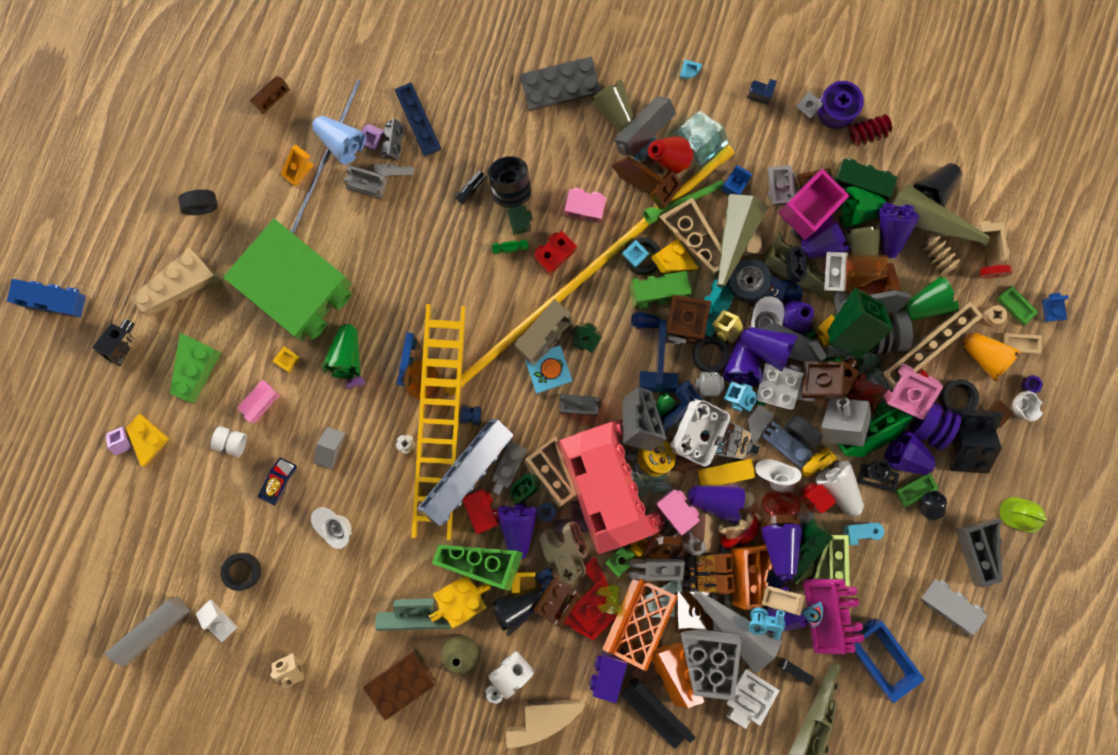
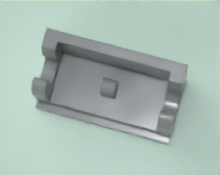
[344,165,387,199]

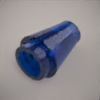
[631,311,660,329]

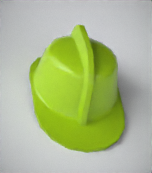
[999,497,1047,533]

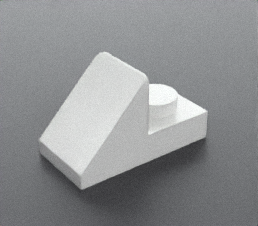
[196,599,238,642]

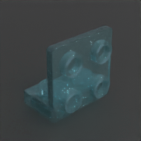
[673,111,729,166]

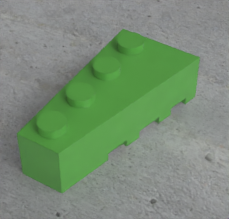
[432,545,523,591]

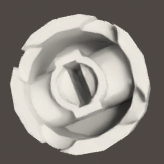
[488,651,535,699]

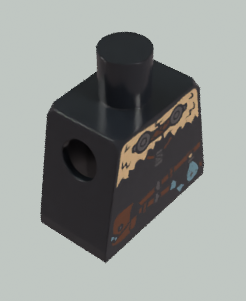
[92,319,135,366]

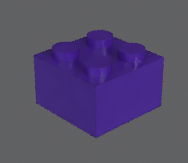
[589,651,627,703]

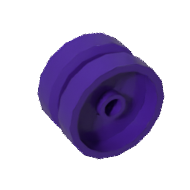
[817,81,864,129]

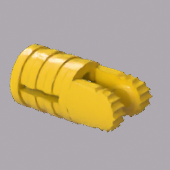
[802,447,837,477]

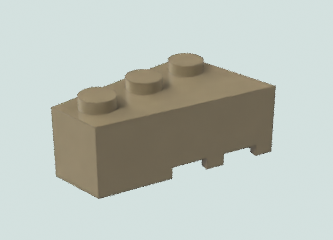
[515,299,573,367]

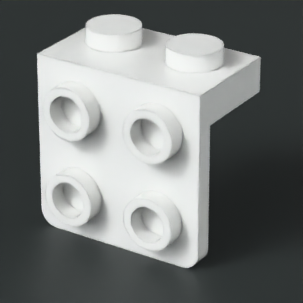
[756,362,804,410]

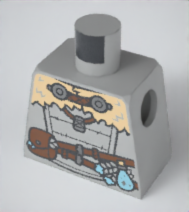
[714,421,760,460]

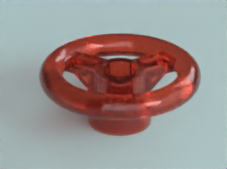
[762,491,801,516]

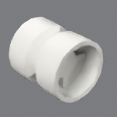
[211,426,247,458]

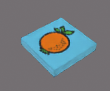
[525,345,573,394]

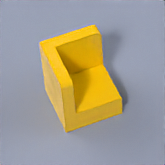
[512,571,536,593]

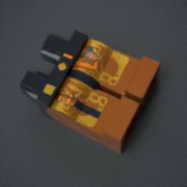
[682,553,735,594]

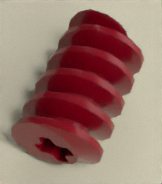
[849,114,892,147]

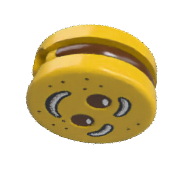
[637,440,676,477]

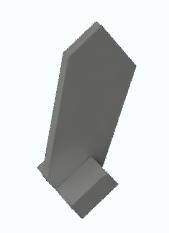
[833,290,911,314]
[763,322,827,362]

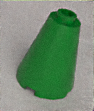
[901,276,959,321]
[322,324,361,379]

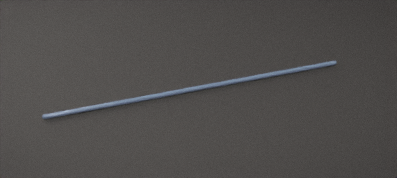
[291,79,361,234]

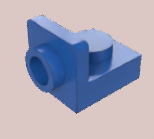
[1042,293,1069,322]

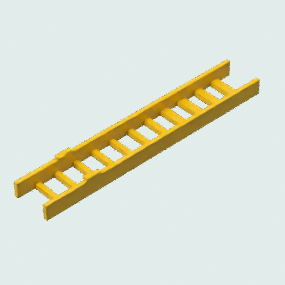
[411,304,466,540]

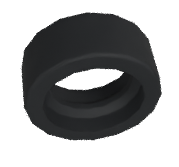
[178,189,218,215]
[625,237,661,275]
[692,336,730,372]
[938,379,979,415]
[784,415,823,450]
[220,553,261,591]

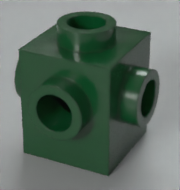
[571,322,602,353]

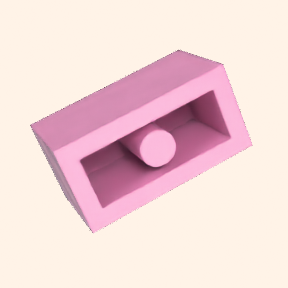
[564,188,606,223]

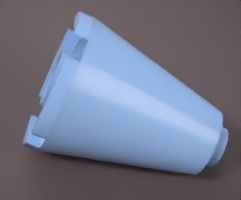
[312,116,366,165]

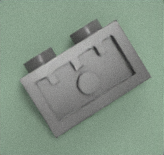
[767,165,797,206]

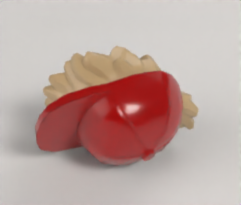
[718,512,762,548]

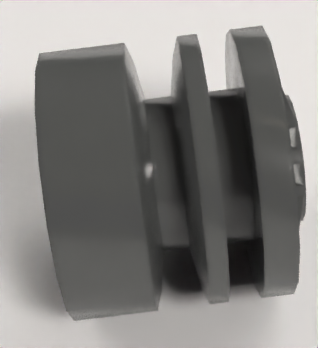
[871,312,913,354]

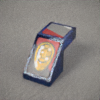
[258,457,297,506]

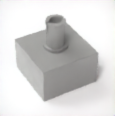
[821,397,871,446]

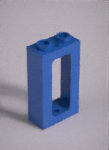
[846,619,925,703]

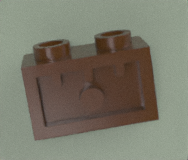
[250,76,290,114]

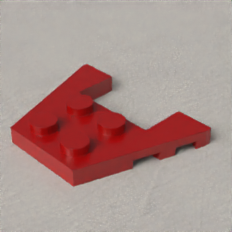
[554,557,620,640]

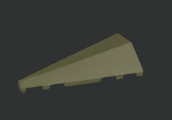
[789,663,842,755]

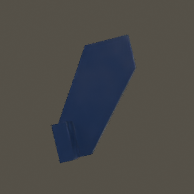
[639,320,678,393]
[660,380,703,432]

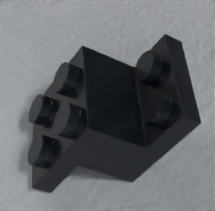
[949,409,1003,474]

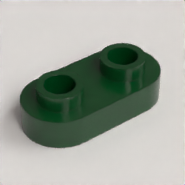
[509,474,540,503]

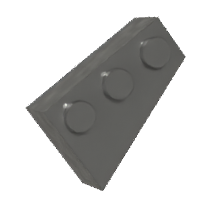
[622,387,667,451]
[955,518,1002,588]

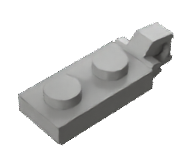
[492,442,527,495]

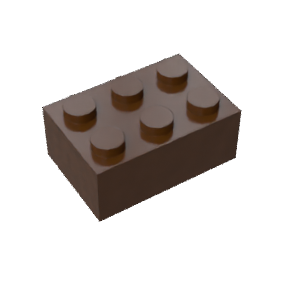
[363,649,437,721]

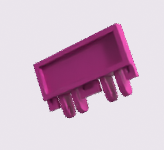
[803,579,864,655]

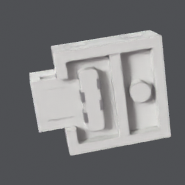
[723,668,780,729]

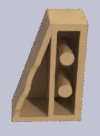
[523,436,576,508]

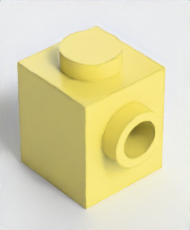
[712,310,744,343]

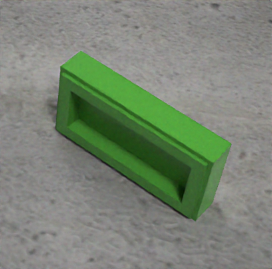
[996,285,1038,326]
[895,473,939,507]

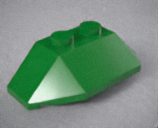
[836,404,913,457]

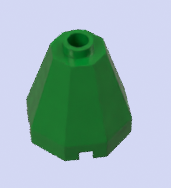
[837,187,886,228]

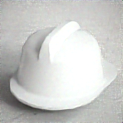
[751,296,784,329]
[755,459,802,492]
[311,507,352,549]

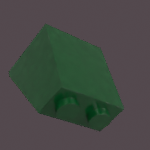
[827,288,893,359]

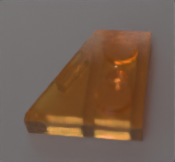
[846,255,888,293]

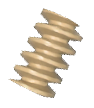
[921,235,960,276]

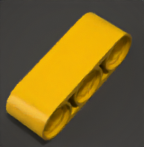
[697,458,756,485]

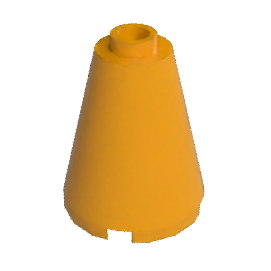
[963,332,1021,382]

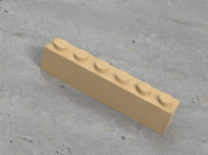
[877,302,983,390]

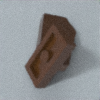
[611,156,682,210]

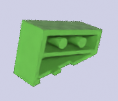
[629,271,692,310]

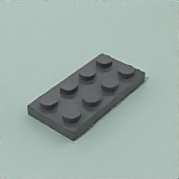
[520,57,601,112]

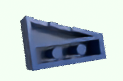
[7,279,86,318]

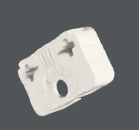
[670,400,730,466]

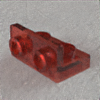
[847,373,885,416]

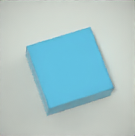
[622,240,649,268]

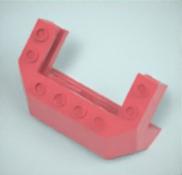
[558,419,665,554]

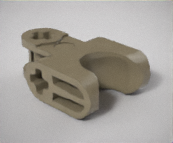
[539,522,587,584]

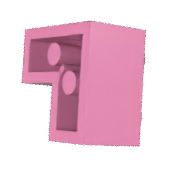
[653,489,700,536]

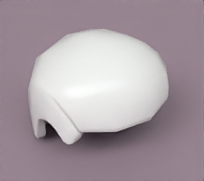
[1012,391,1043,422]

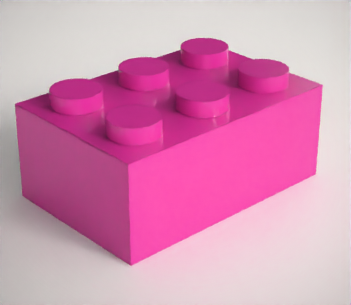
[778,169,849,240]

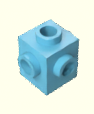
[724,382,757,412]

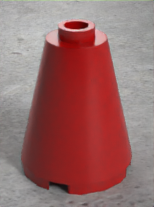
[648,136,693,174]

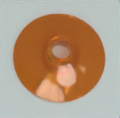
[403,361,439,399]

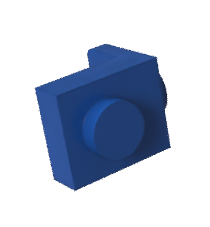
[721,165,752,195]

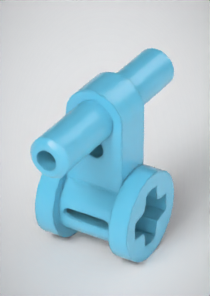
[748,608,785,640]

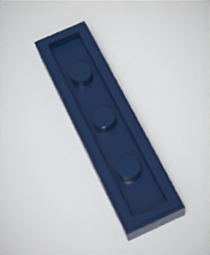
[394,82,442,157]

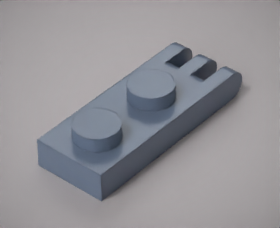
[761,421,813,469]

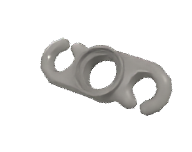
[664,523,706,556]

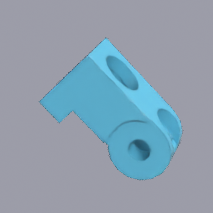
[843,523,884,546]

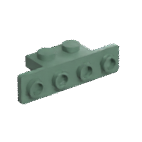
[375,598,452,631]

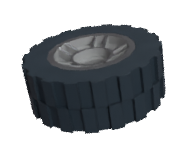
[729,258,772,303]

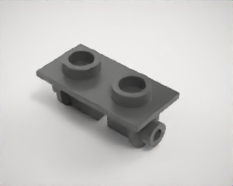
[381,118,404,161]

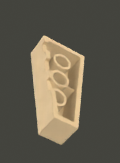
[659,197,722,276]
[130,247,221,316]

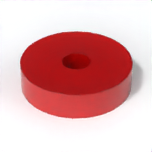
[979,265,1012,279]

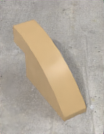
[506,699,585,748]

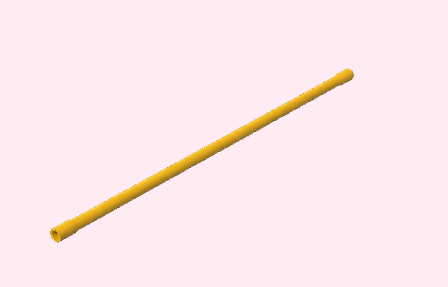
[444,145,735,397]

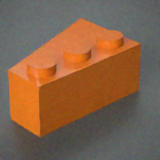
[730,543,772,610]
[651,642,704,708]

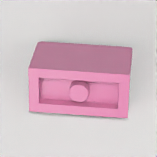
[237,380,280,424]

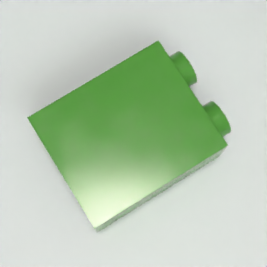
[223,219,352,341]

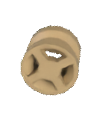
[982,305,1007,326]

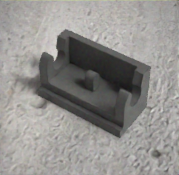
[559,394,599,416]

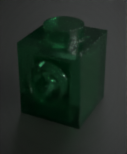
[507,205,533,236]

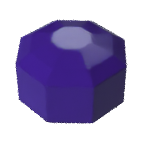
[1021,375,1043,393]

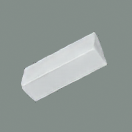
[824,252,848,291]

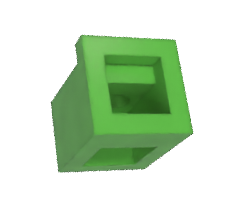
[604,547,635,578]

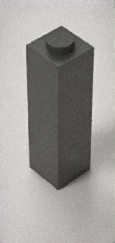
[614,96,676,157]

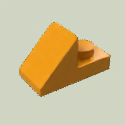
[281,145,313,186]

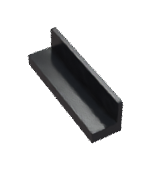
[621,677,696,749]

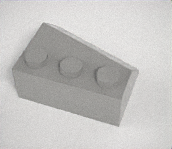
[681,629,742,701]

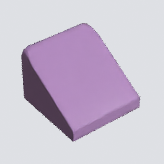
[362,124,384,151]
[106,426,132,455]

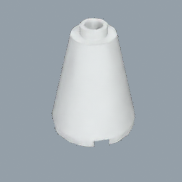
[815,461,864,517]

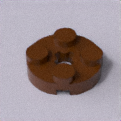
[760,515,801,529]
[644,534,684,559]

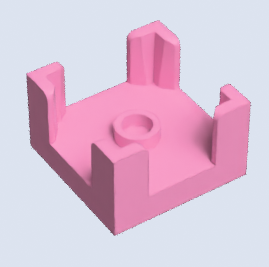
[883,364,943,420]

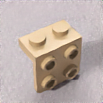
[974,221,1010,266]

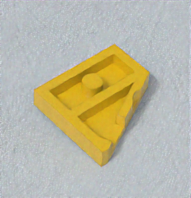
[651,239,698,273]
[126,413,170,467]

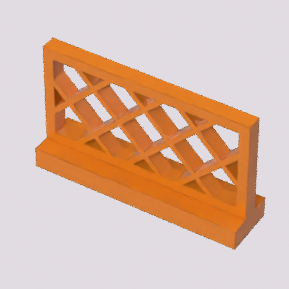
[602,579,678,671]

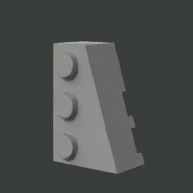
[920,579,988,638]

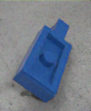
[397,332,417,387]

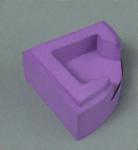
[345,376,366,389]

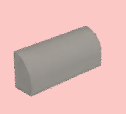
[105,597,191,666]

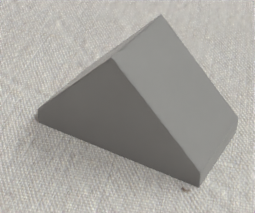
[314,427,346,469]

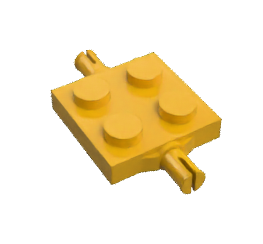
[428,576,491,630]

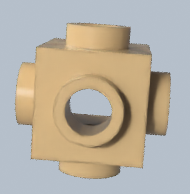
[270,653,305,689]

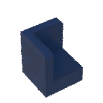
[747,79,777,105]

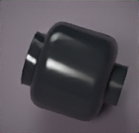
[919,491,947,520]

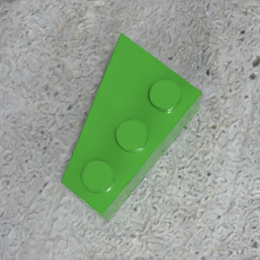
[170,333,221,404]

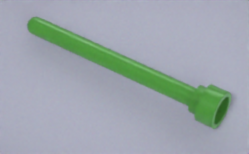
[643,181,725,224]

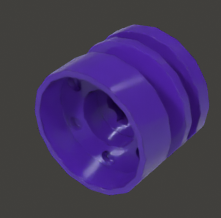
[909,402,961,451]

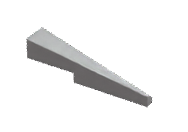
[693,590,782,673]

